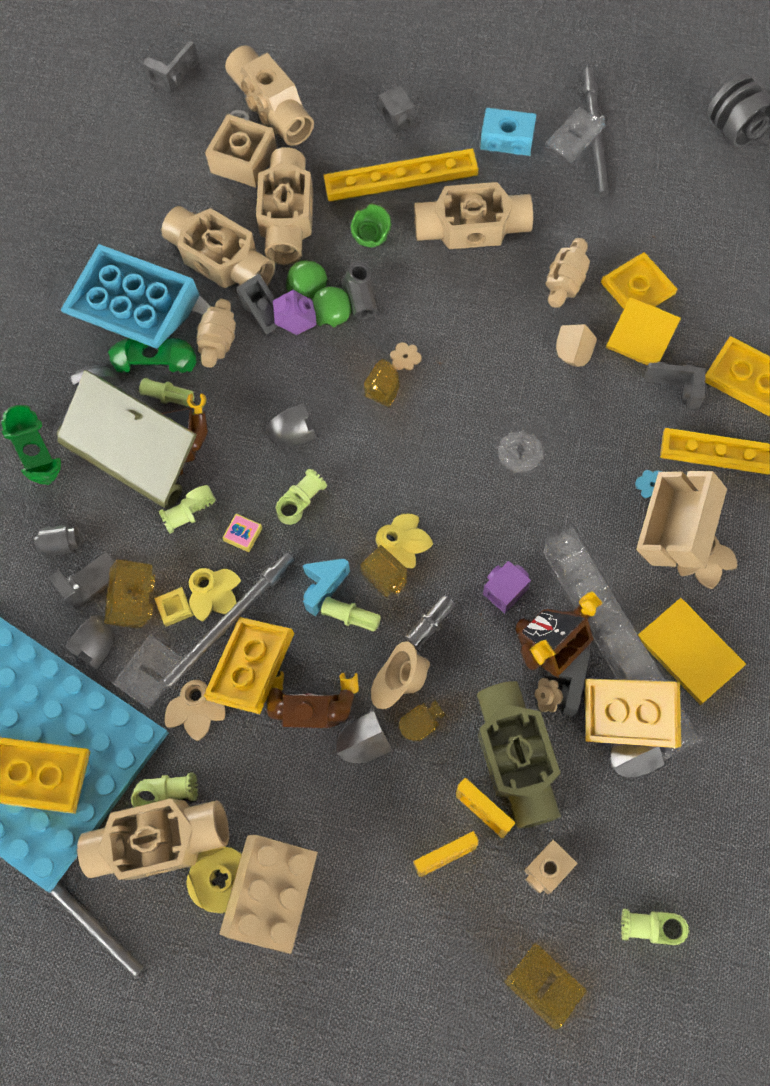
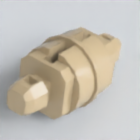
[545,238,590,308]
[196,299,236,368]

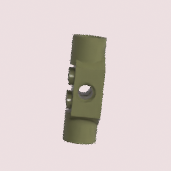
[477,681,561,830]

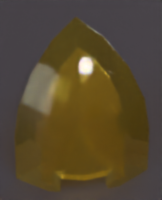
[364,359,400,407]

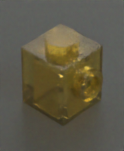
[360,545,407,598]

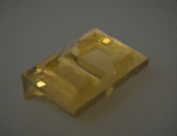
[503,943,587,1030]

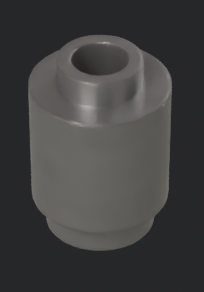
[34,524,81,557]

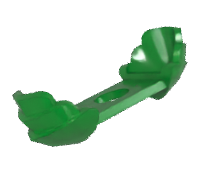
[108,338,197,373]
[1,405,61,485]

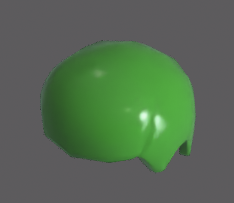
[350,204,391,248]
[285,260,328,299]
[313,287,352,327]

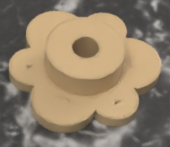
[390,342,421,370]
[535,678,563,712]

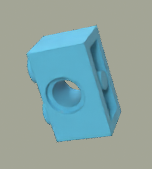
[480,108,536,156]

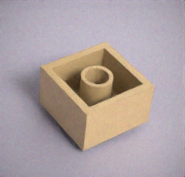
[205,114,277,188]

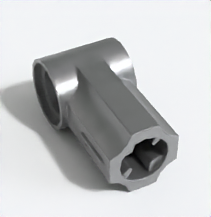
[342,261,378,320]

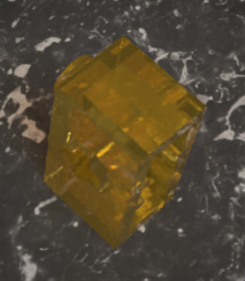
[104,559,155,629]

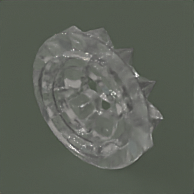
[498,429,543,473]

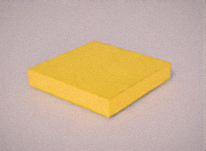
[601,252,677,309]
[606,297,681,366]
[456,778,515,838]
[413,831,479,877]

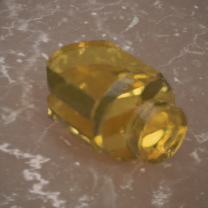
[399,700,446,742]

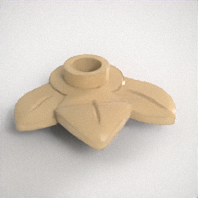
[677,536,737,589]
[165,680,226,741]

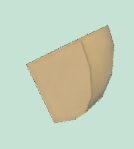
[556,324,597,367]

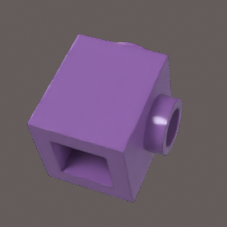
[273,290,317,335]
[483,561,531,614]

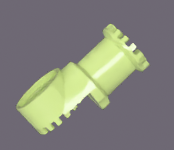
[276,469,327,525]
[159,485,216,534]
[131,772,198,807]
[621,909,689,945]

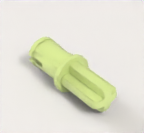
[139,378,195,406]
[321,596,381,631]

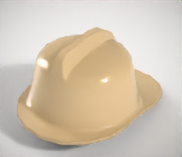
[371,642,430,709]

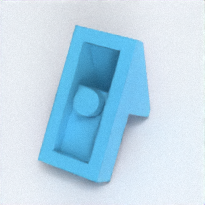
[303,559,350,616]

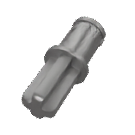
[405,595,455,650]

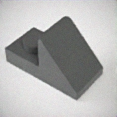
[236,273,279,335]
[545,650,591,717]

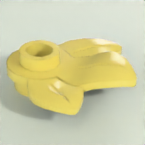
[376,514,433,568]
[189,568,241,622]

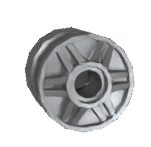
[707,74,770,148]

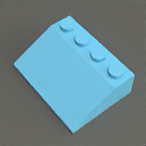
[61,244,200,349]

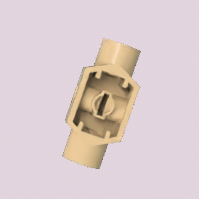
[225,46,314,146]
[256,147,313,265]
[414,182,533,249]
[161,206,275,288]
[77,798,229,880]

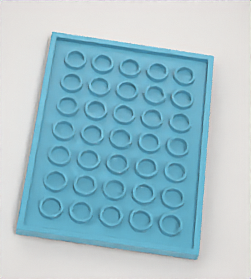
[0,617,169,892]

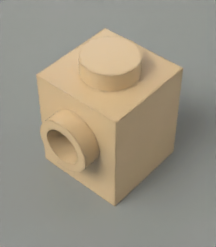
[524,840,578,894]

